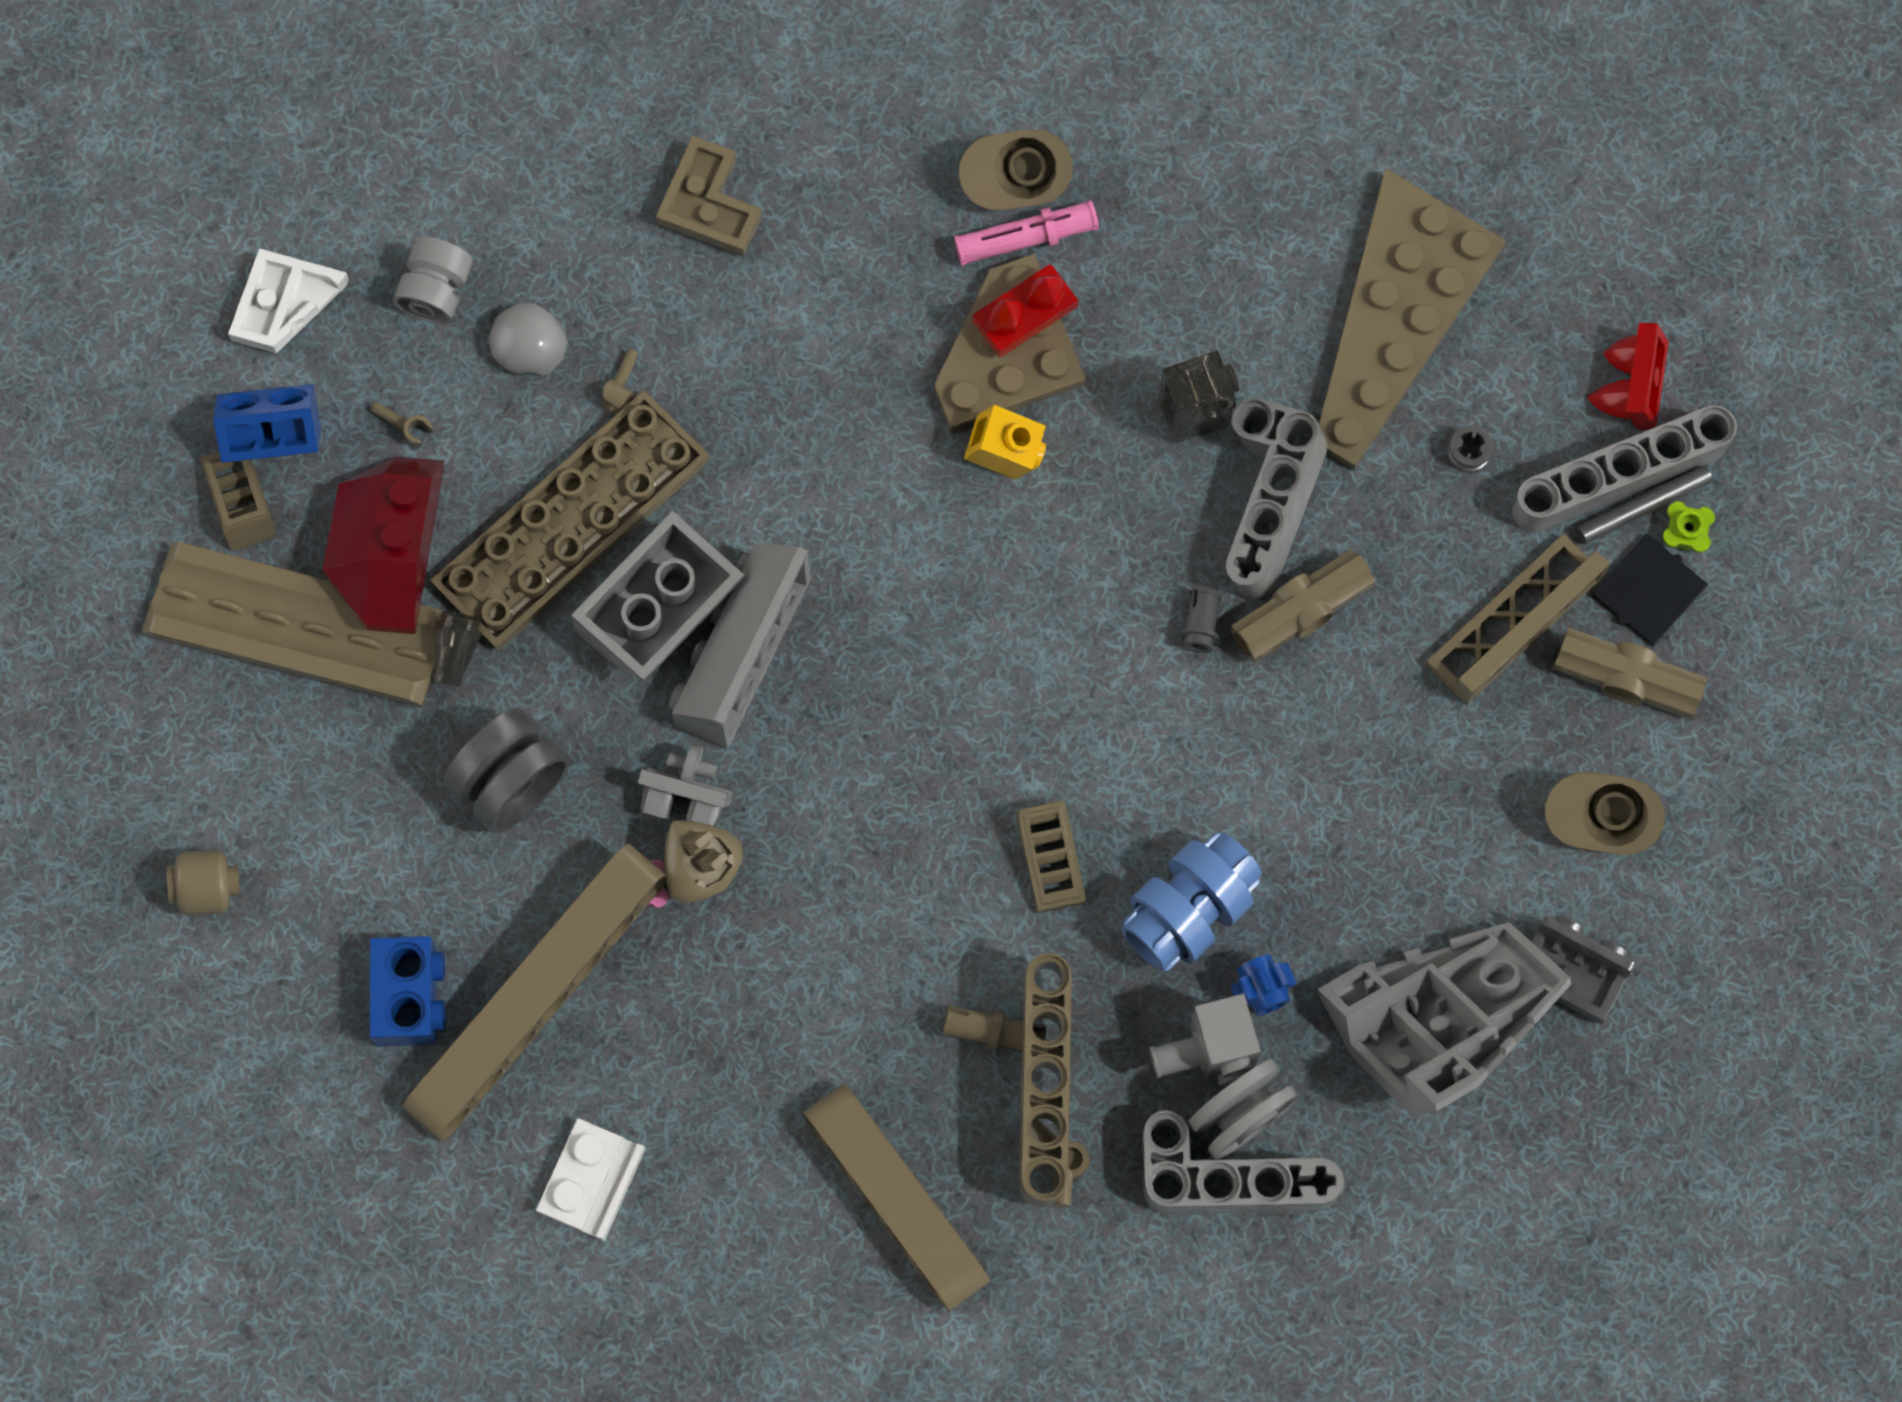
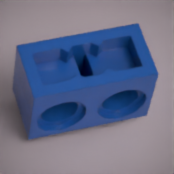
[213,384,321,463]
[370,936,446,1047]

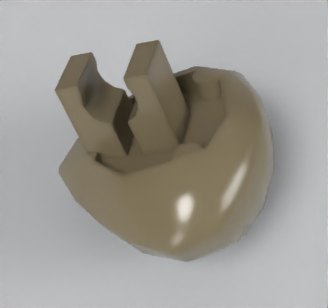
[664,821,744,904]

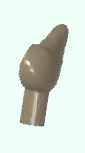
[1030,1119,1090,1208]

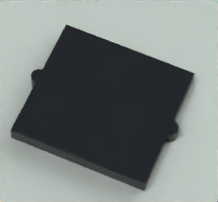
[1591,533,1708,646]

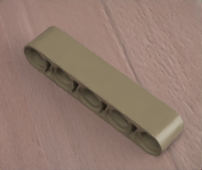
[1019,953,1072,1208]
[802,1083,991,1312]

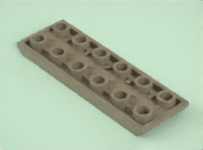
[430,390,710,650]
[141,542,451,708]

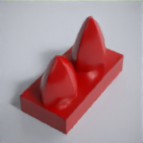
[972,263,1079,358]
[1588,323,1669,430]

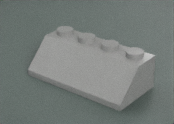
[668,542,811,750]

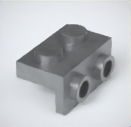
[1531,916,1635,1025]

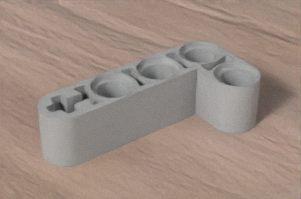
[1226,398,1328,600]
[1141,1110,1344,1214]

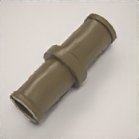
[942,1004,1047,1051]

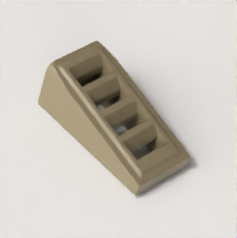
[200,451,277,550]
[1016,801,1086,913]

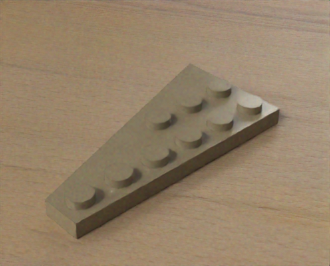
[1319,168,1506,471]

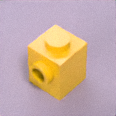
[964,405,1046,479]

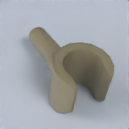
[603,349,638,414]
[370,402,432,448]

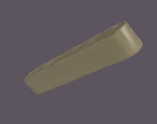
[403,844,666,1141]

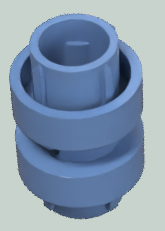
[1121,833,1262,971]

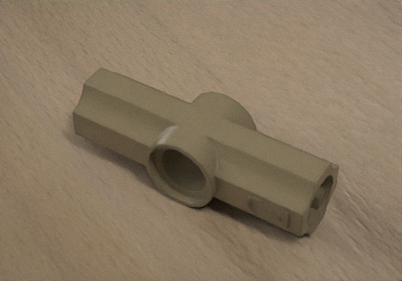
[1230,548,1375,663]
[1552,627,1707,720]

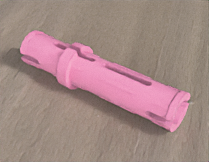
[954,200,1099,266]

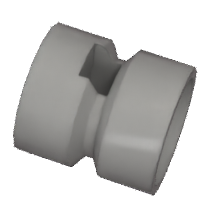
[392,236,473,325]

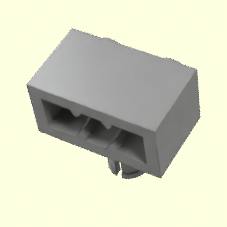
[1148,994,1261,1087]

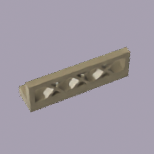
[1425,534,1610,705]

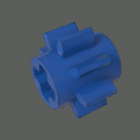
[1230,954,1297,1016]

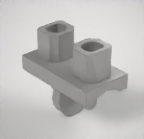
[637,744,734,826]

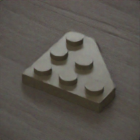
[934,254,1086,433]

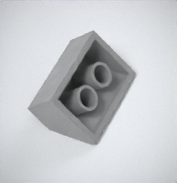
[571,511,745,682]

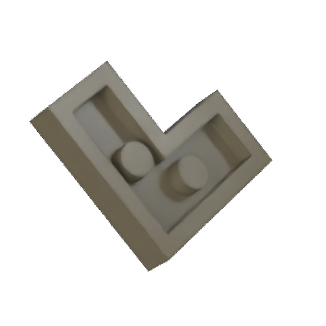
[656,135,762,257]

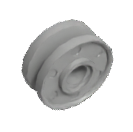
[1188,1059,1300,1160]

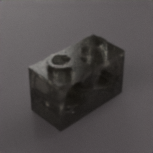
[1158,350,1239,444]

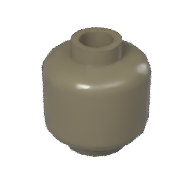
[167,850,240,916]

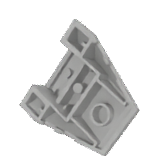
[1318,922,1571,1116]

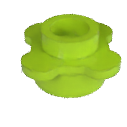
[1663,501,1715,553]

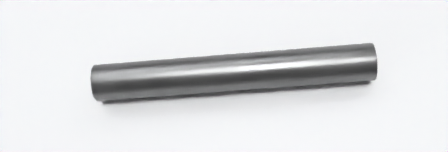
[1576,465,1712,545]

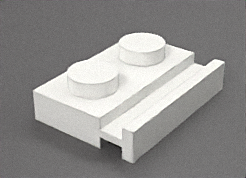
[536,1118,646,1242]

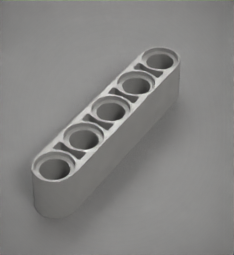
[1511,405,1737,532]

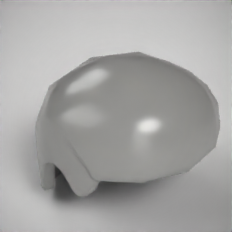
[488,303,568,376]

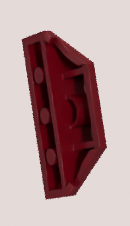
[323,456,444,634]

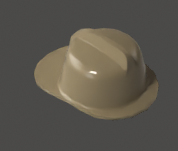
[959,129,1073,210]
[1545,772,1665,855]

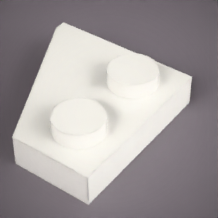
[228,248,349,354]

